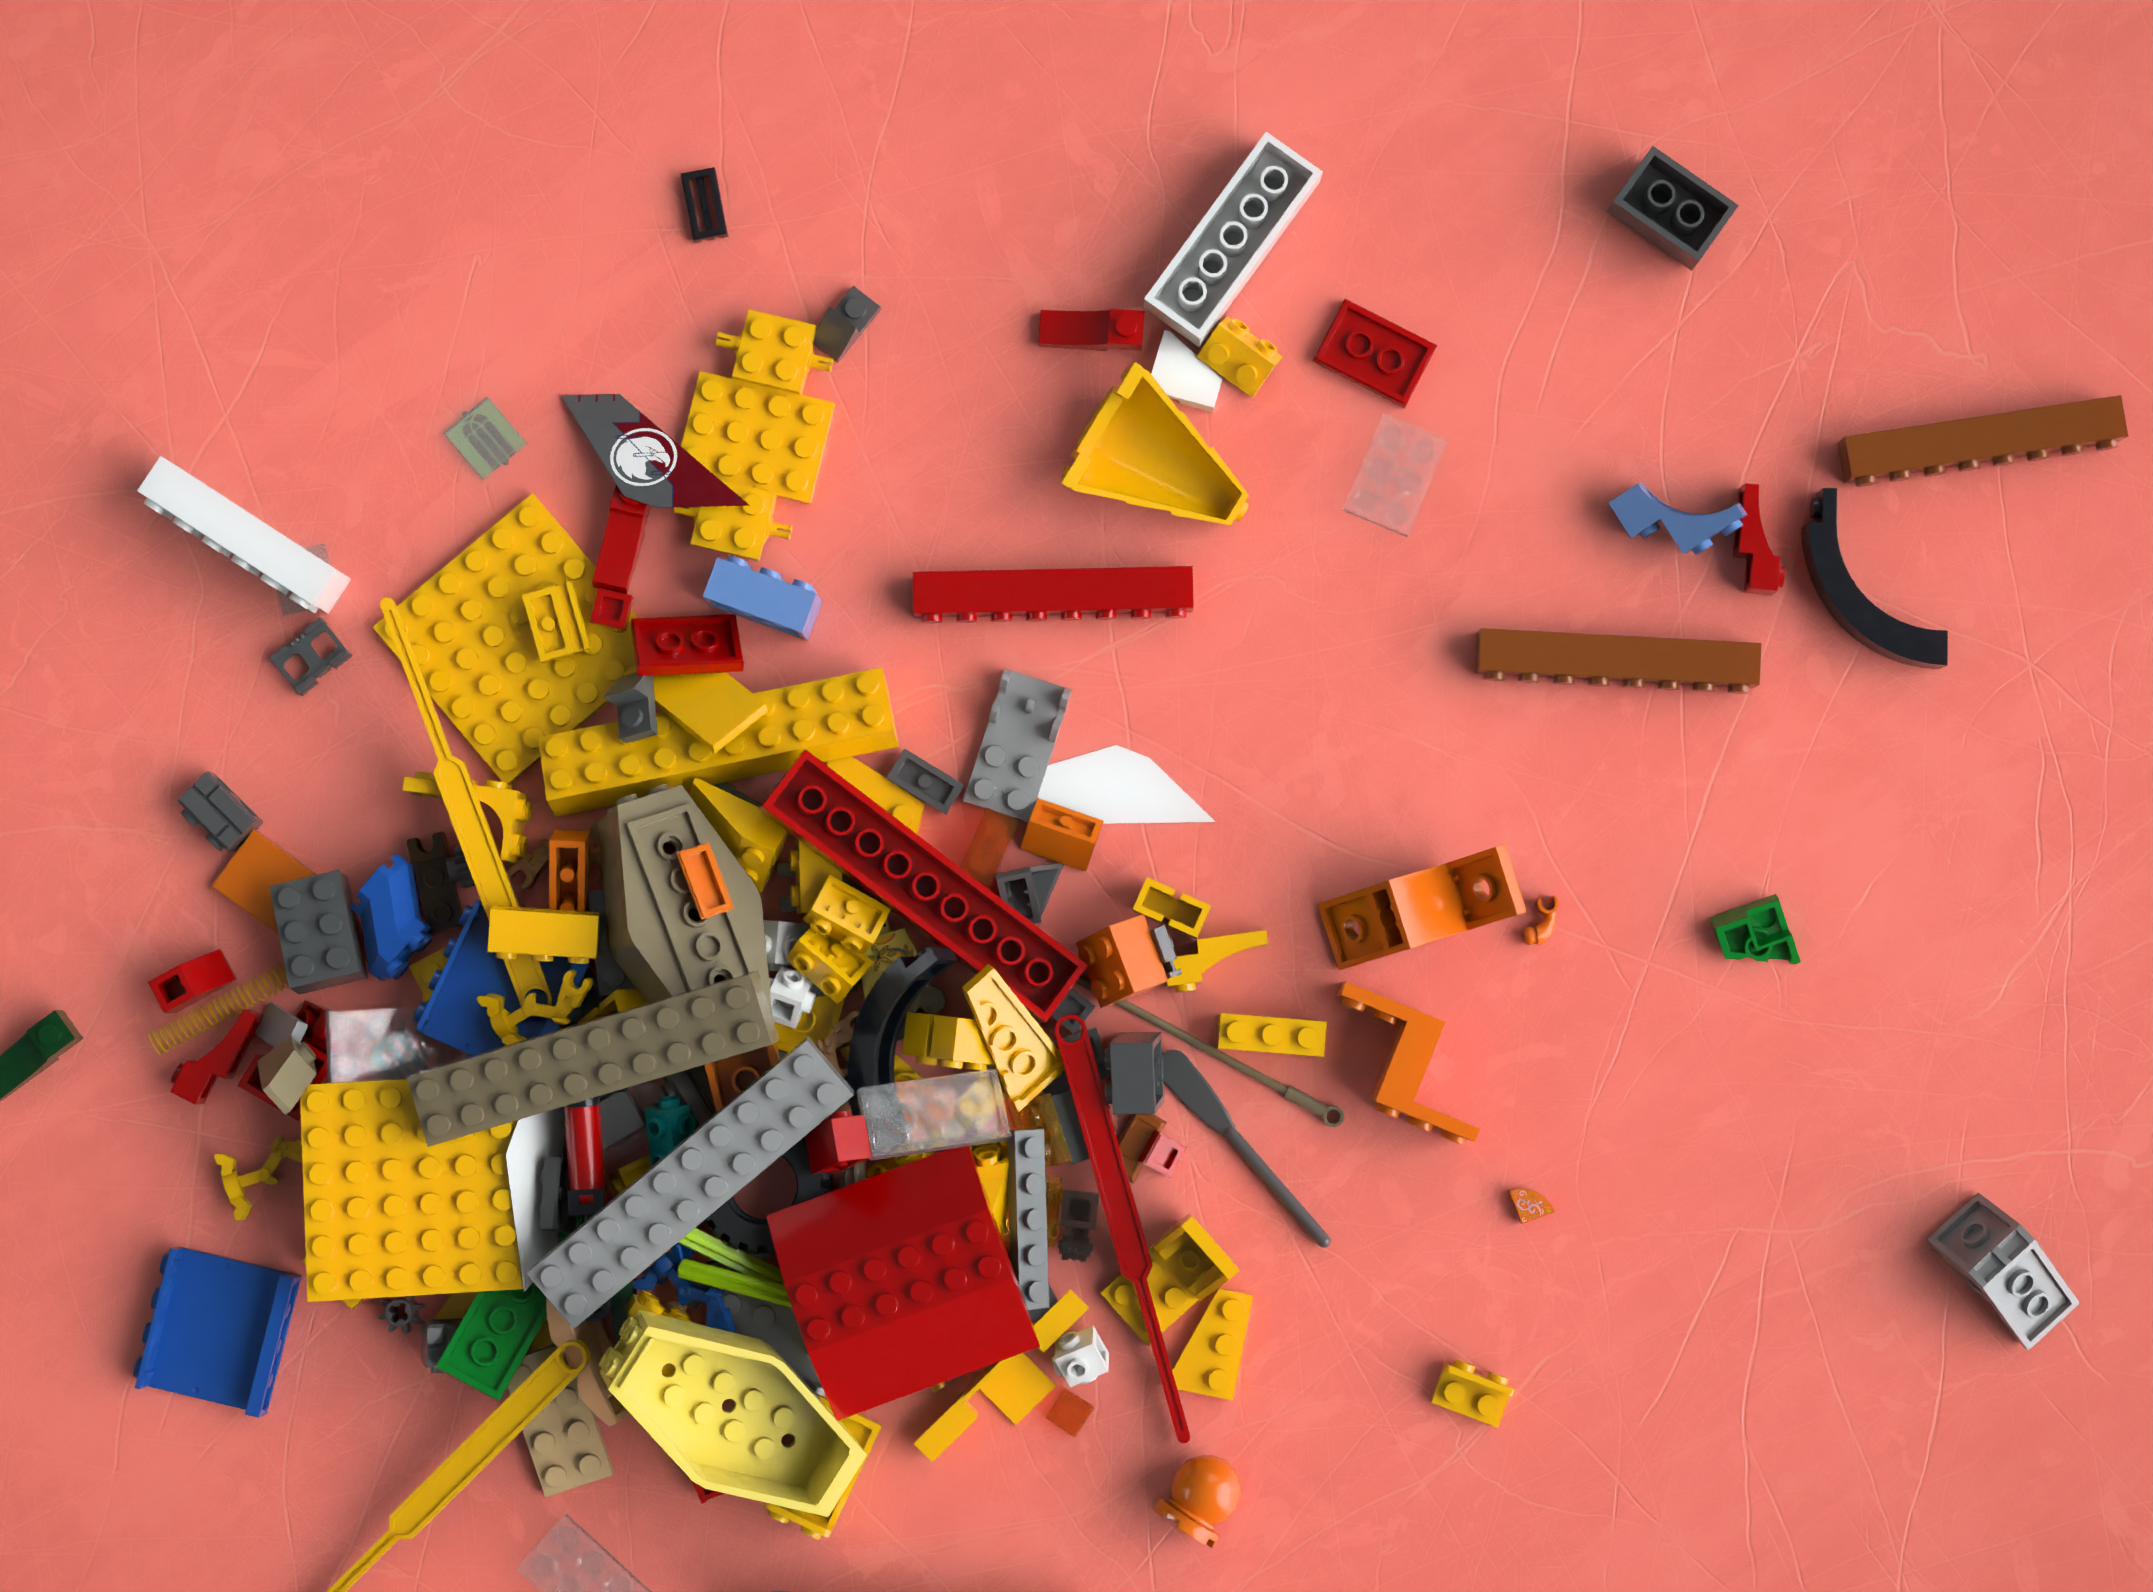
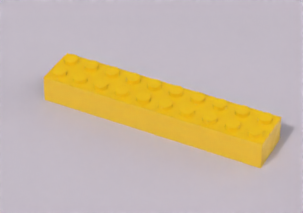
[538,667,899,817]

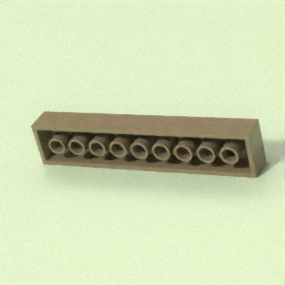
[406,970,779,1147]

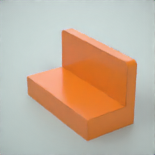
[1021,798,1104,871]

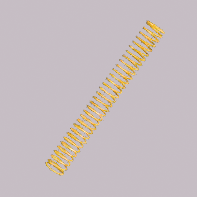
[148,964,289,1055]

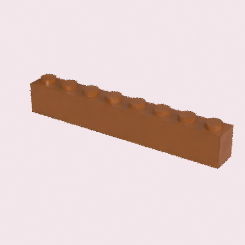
[1838,395,2128,487]
[1475,628,1761,694]

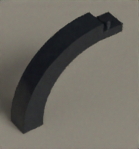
[1801,488,1948,669]
[848,946,957,1155]

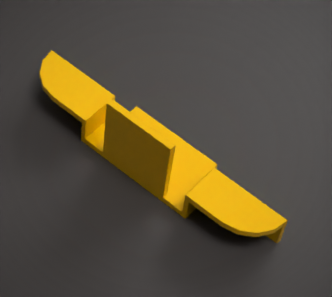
[914,1289,1089,1462]

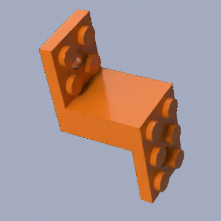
[1318,844,1527,970]
[1336,981,1480,1145]

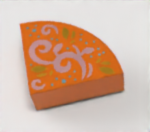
[1508,1188,1555,1224]

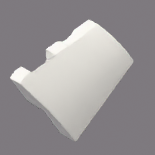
[1151,330,1222,413]

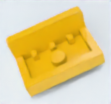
[1197,317,1283,397]

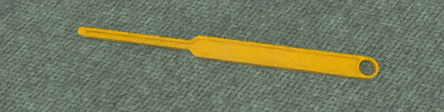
[380,597,553,1016]
[326,1339,590,1592]

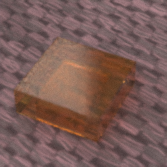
[1046,1387,1094,1437]

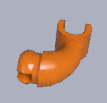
[1523,895,1559,945]

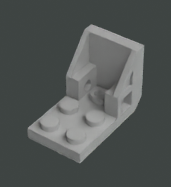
[1927,1193,2080,1351]

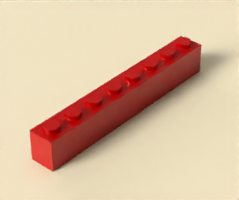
[913,566,1194,624]

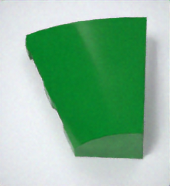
[1709,894,1801,964]

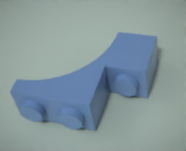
[1608,482,1747,555]

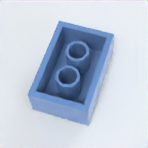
[702,555,822,641]

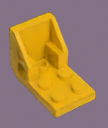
[1100,1213,1240,1346]

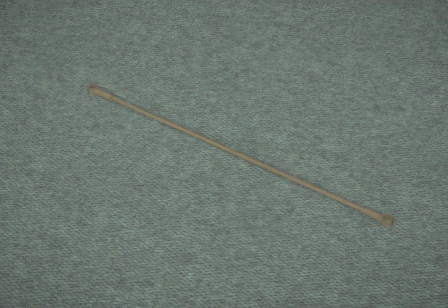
[713,782,1344,1127]

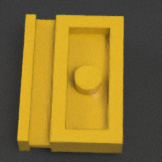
[522,581,591,663]

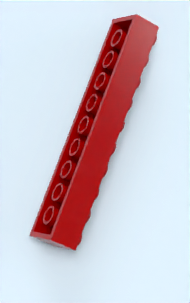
[758,749,1088,1022]

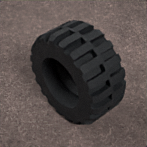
[703,1136,833,1254]

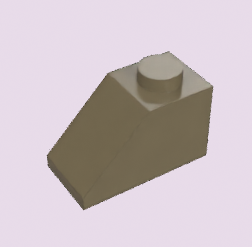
[257,1035,317,1115]

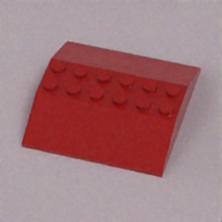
[766,1142,1040,1421]

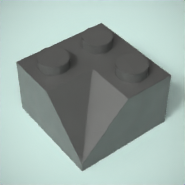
[1105,1032,1164,1114]

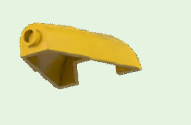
[1061,362,1249,525]

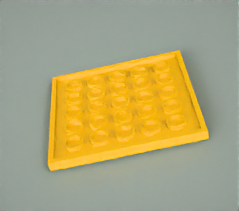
[373,493,639,785]
[300,1079,526,1302]

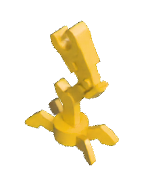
[477,970,593,1045]
[214,1136,302,1221]

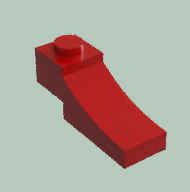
[1038,309,1145,351]
[1733,483,1785,595]
[592,485,651,594]
[170,1009,263,1105]

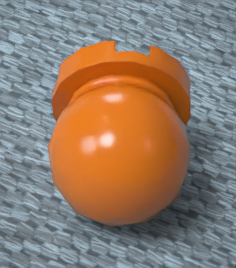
[1153,1455,1241,1548]

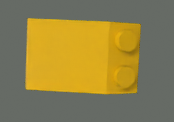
[689,778,788,893]

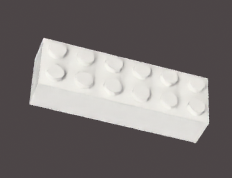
[1143,132,1323,348]
[137,456,351,614]

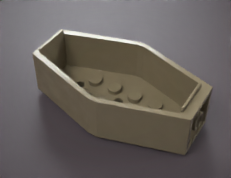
[598,784,773,1018]

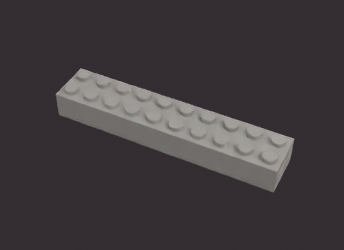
[527,1036,854,1329]

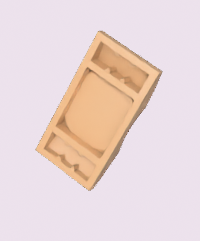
[546,1297,631,1427]

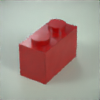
[805,1111,871,1175]

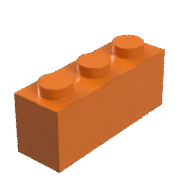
[549,829,590,912]

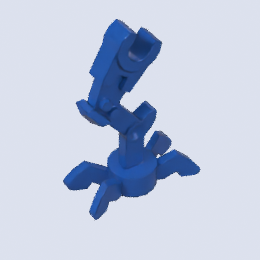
[633,1243,736,1333]

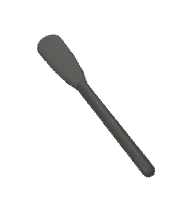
[1163,1050,1331,1248]

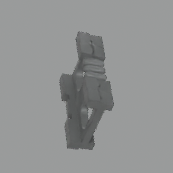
[269,617,353,696]

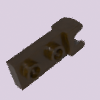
[407,831,463,933]

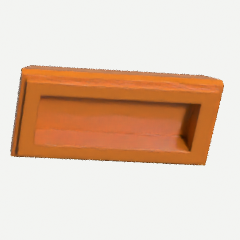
[676,842,734,920]

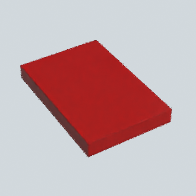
[1313,299,1437,408]
[631,614,744,676]

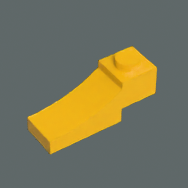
[1166,930,1268,993]

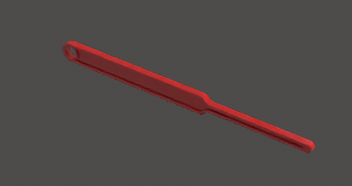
[1055,1014,1190,1443]

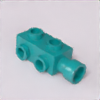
[644,1096,697,1166]

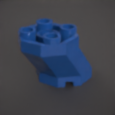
[350,854,433,981]

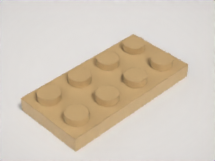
[507,1344,614,1498]

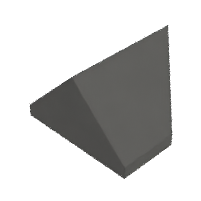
[995,863,1064,924]

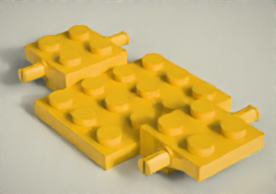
[674,309,835,562]

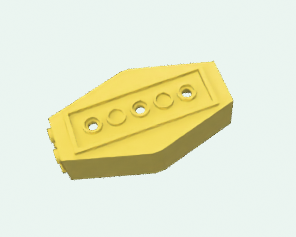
[599,1310,867,1517]

